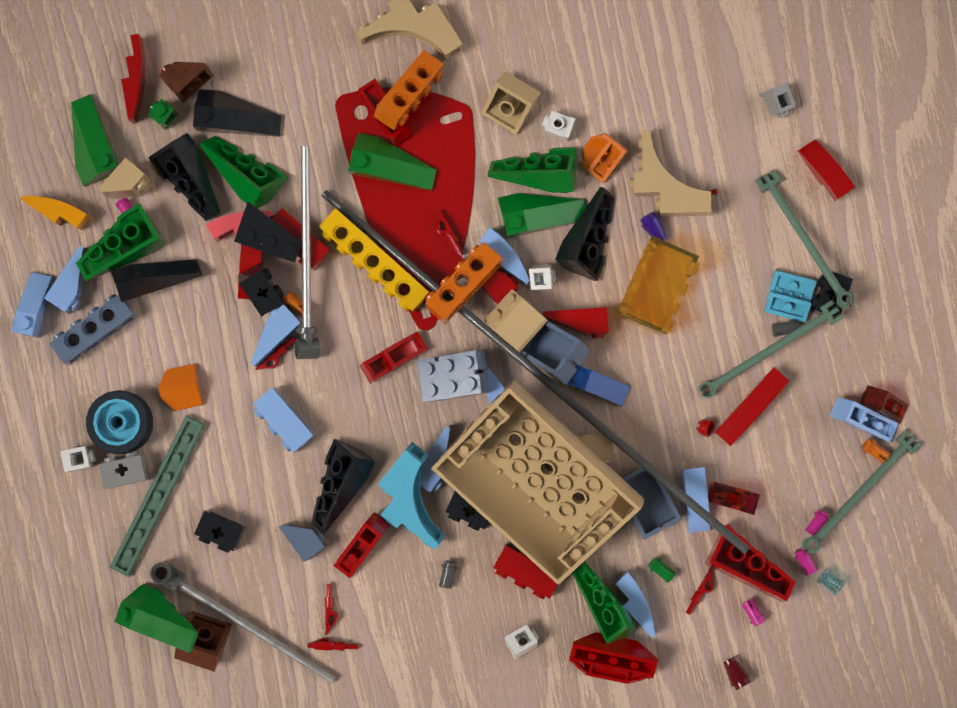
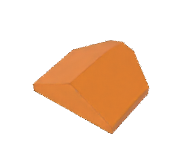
[581,133,628,183]
[158,364,203,411]

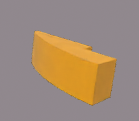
[21,196,91,231]

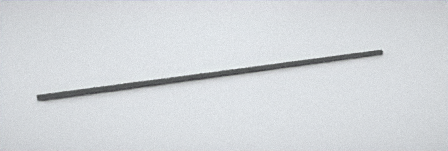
[321,190,750,554]

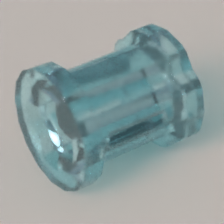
[816,567,845,595]

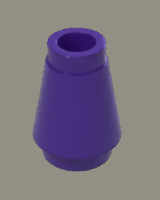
[640,211,668,244]

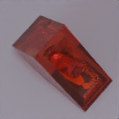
[860,385,909,424]
[708,481,760,515]

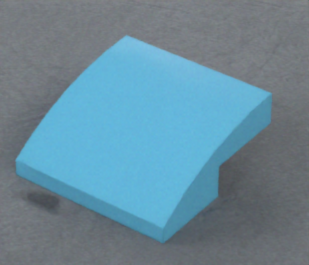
[764,269,817,323]

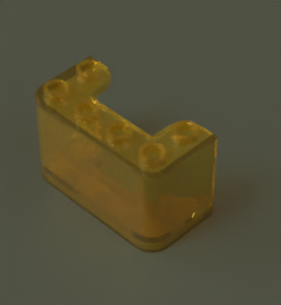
[615,236,700,337]

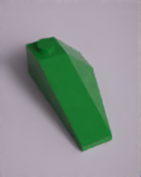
[71,94,120,187]
[348,133,436,191]
[200,136,289,209]
[488,147,577,193]
[498,193,586,239]
[76,203,166,282]
[572,561,637,644]
[114,583,199,653]

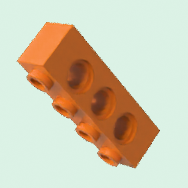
[374,50,444,130]
[425,242,503,325]

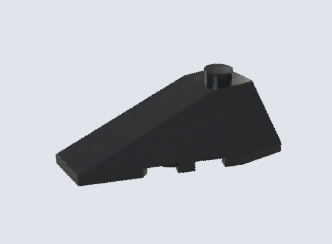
[193,89,282,137]
[148,132,221,221]
[555,187,615,281]
[110,259,203,302]
[311,439,375,533]

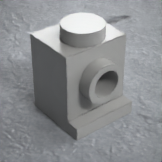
[760,83,796,118]

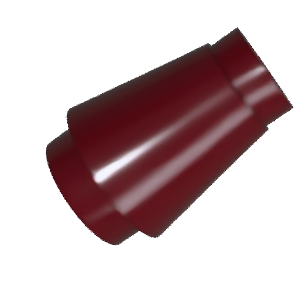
[723,657,751,690]

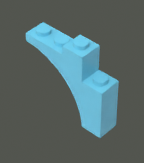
[377,442,446,550]

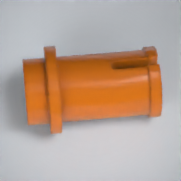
[283,291,303,317]
[861,438,890,463]

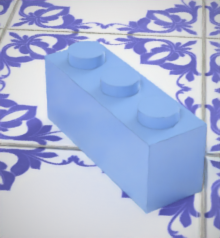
[253,387,315,452]

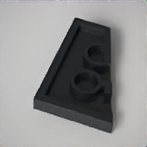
[234,201,302,262]

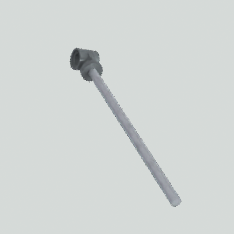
[294,146,320,360]
[150,562,336,684]

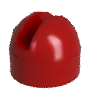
[696,419,714,437]

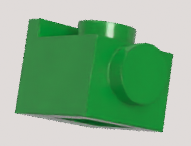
[148,98,179,130]

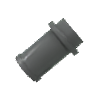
[772,319,799,337]
[439,560,458,589]

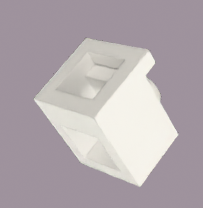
[542,111,576,142]
[529,264,555,290]
[60,446,96,472]
[505,624,539,660]

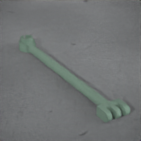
[755,170,854,309]
[698,299,844,398]
[802,429,922,554]

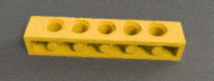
[319,208,430,312]

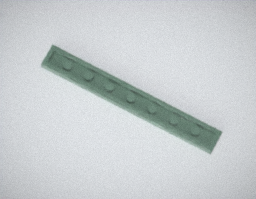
[109,415,206,577]

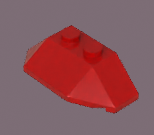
[569,632,658,684]

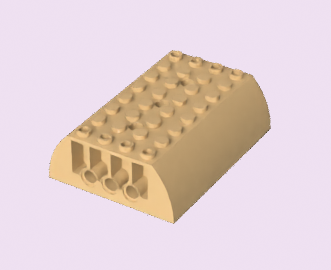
[431,379,644,585]

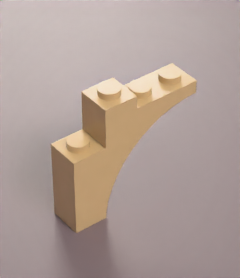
[356,0,463,60]
[630,130,711,217]

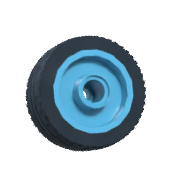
[86,390,154,454]

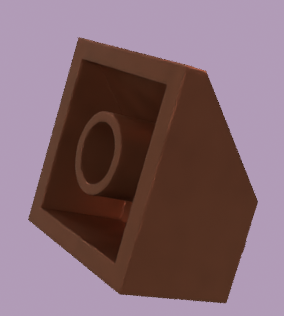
[159,62,214,103]
[174,611,232,672]

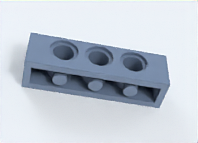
[49,294,138,365]

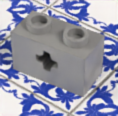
[99,452,150,489]

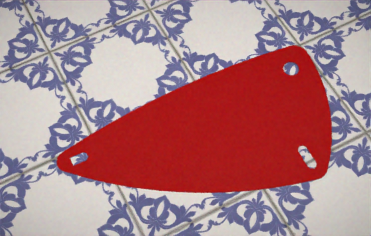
[335,87,475,331]

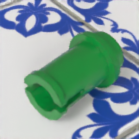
[648,557,676,583]

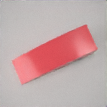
[206,210,275,242]

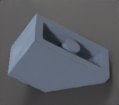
[279,524,327,562]

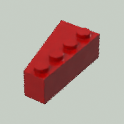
[705,524,796,602]

